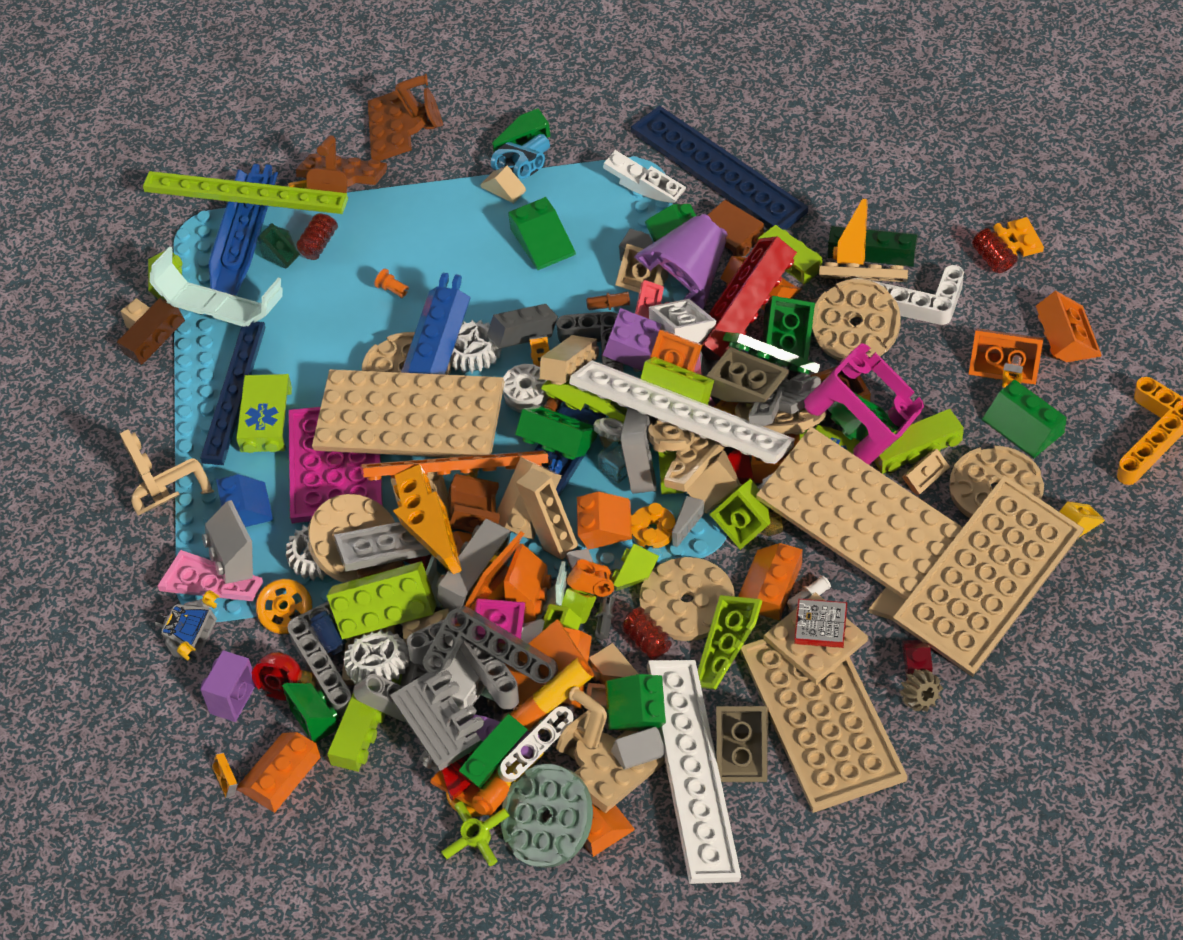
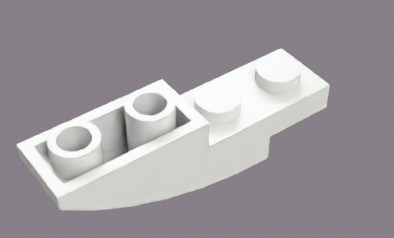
[603,150,686,203]

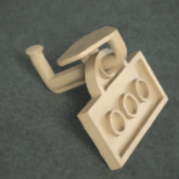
[120,430,214,516]
[556,686,665,813]

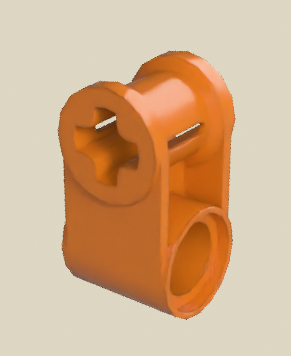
[566,559,614,597]

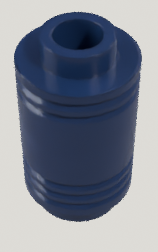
[310,610,347,656]

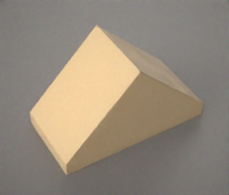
[480,165,526,204]

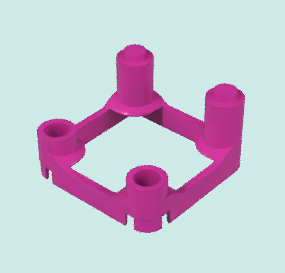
[804,343,924,465]

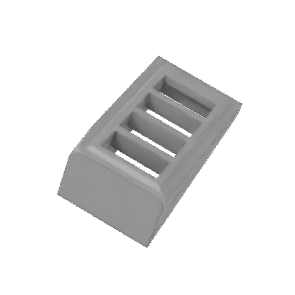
[672,496,704,547]

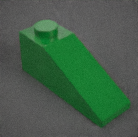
[492,108,550,153]
[459,714,528,789]

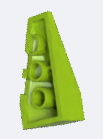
[698,595,762,690]

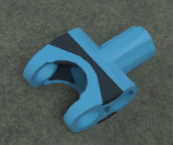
[491,134,550,179]

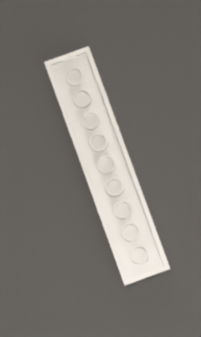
[569,360,795,464]
[647,660,741,884]

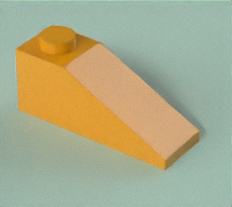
[833,199,868,266]

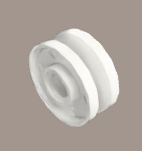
[503,364,549,413]

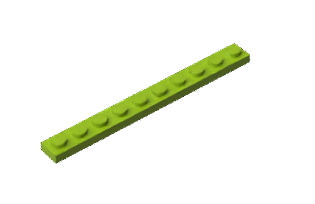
[143,171,348,214]

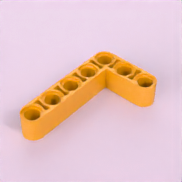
[1117,377,1183,485]

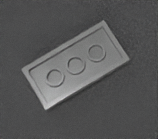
[334,522,431,571]

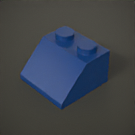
[216,474,273,527]

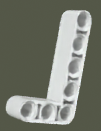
[853,265,964,325]

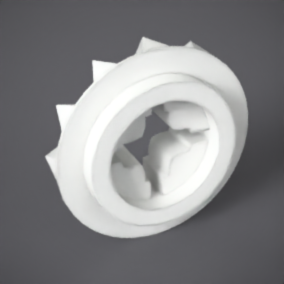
[594,418,624,441]

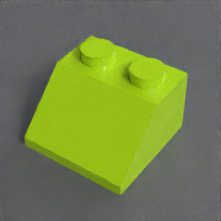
[709,479,771,550]

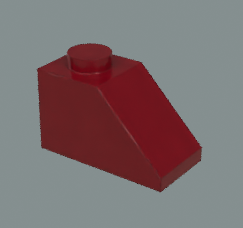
[902,640,933,681]

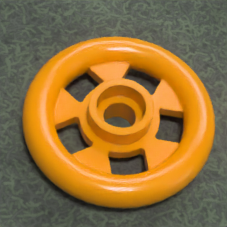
[256,579,312,634]

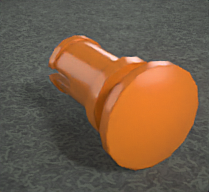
[374,269,409,298]

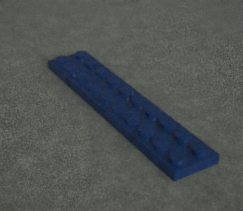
[631,105,808,230]

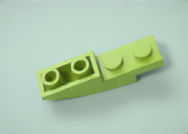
[541,380,628,423]

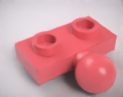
[635,280,670,319]

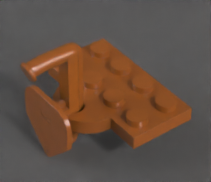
[368,73,443,161]
[296,135,387,193]

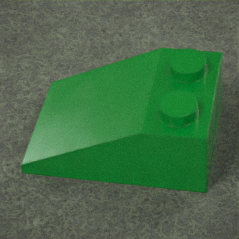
[508,197,576,270]
[763,296,815,361]
[828,392,899,442]

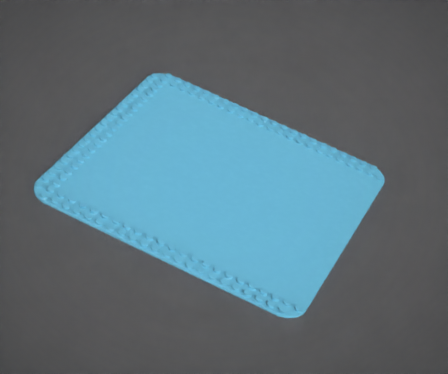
[174,156,728,622]

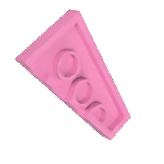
[158,550,263,601]

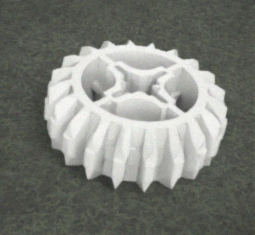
[450,319,501,373]
[285,525,327,581]
[343,629,409,684]

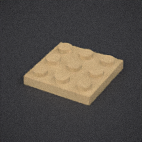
[764,592,868,684]

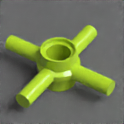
[441,801,510,866]

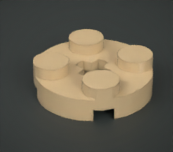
[648,420,695,452]

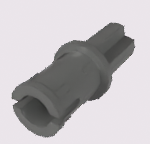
[595,596,615,640]

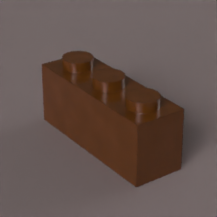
[117,297,185,365]

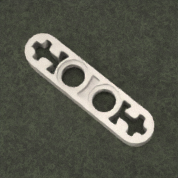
[498,706,573,782]

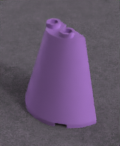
[634,214,728,310]

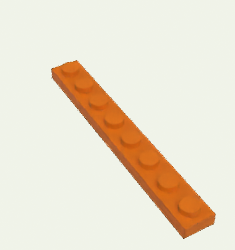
[361,450,548,480]

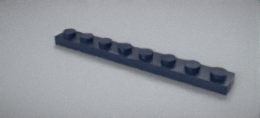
[200,321,266,465]

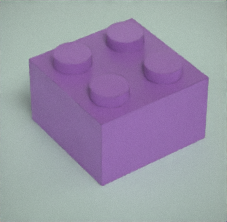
[602,308,662,371]
[200,650,255,722]

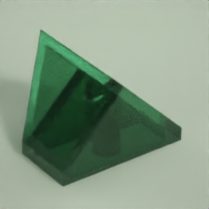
[257,223,300,269]

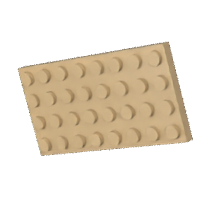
[312,369,505,458]
[756,427,963,600]
[892,475,1084,677]
[740,639,907,813]

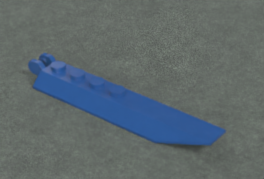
[209,164,278,296]
[401,273,471,375]

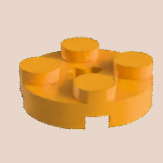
[631,503,676,548]

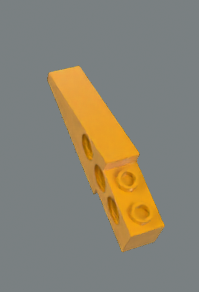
[393,464,462,574]

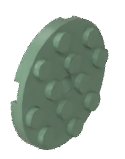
[501,764,593,868]

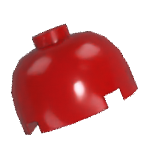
[252,652,301,701]

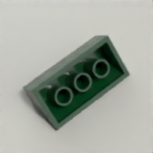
[828,225,918,267]

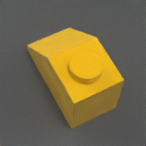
[1059,501,1105,537]

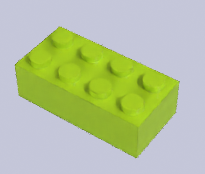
[326,561,437,639]

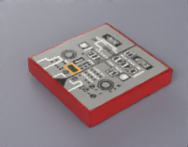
[794,599,847,648]

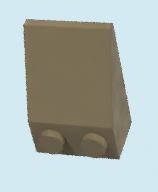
[706,347,789,403]
[716,706,768,782]

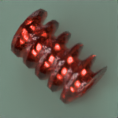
[296,213,338,260]
[972,228,1018,273]
[622,607,672,660]

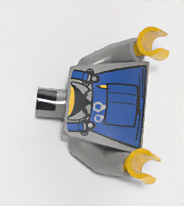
[155,590,220,661]

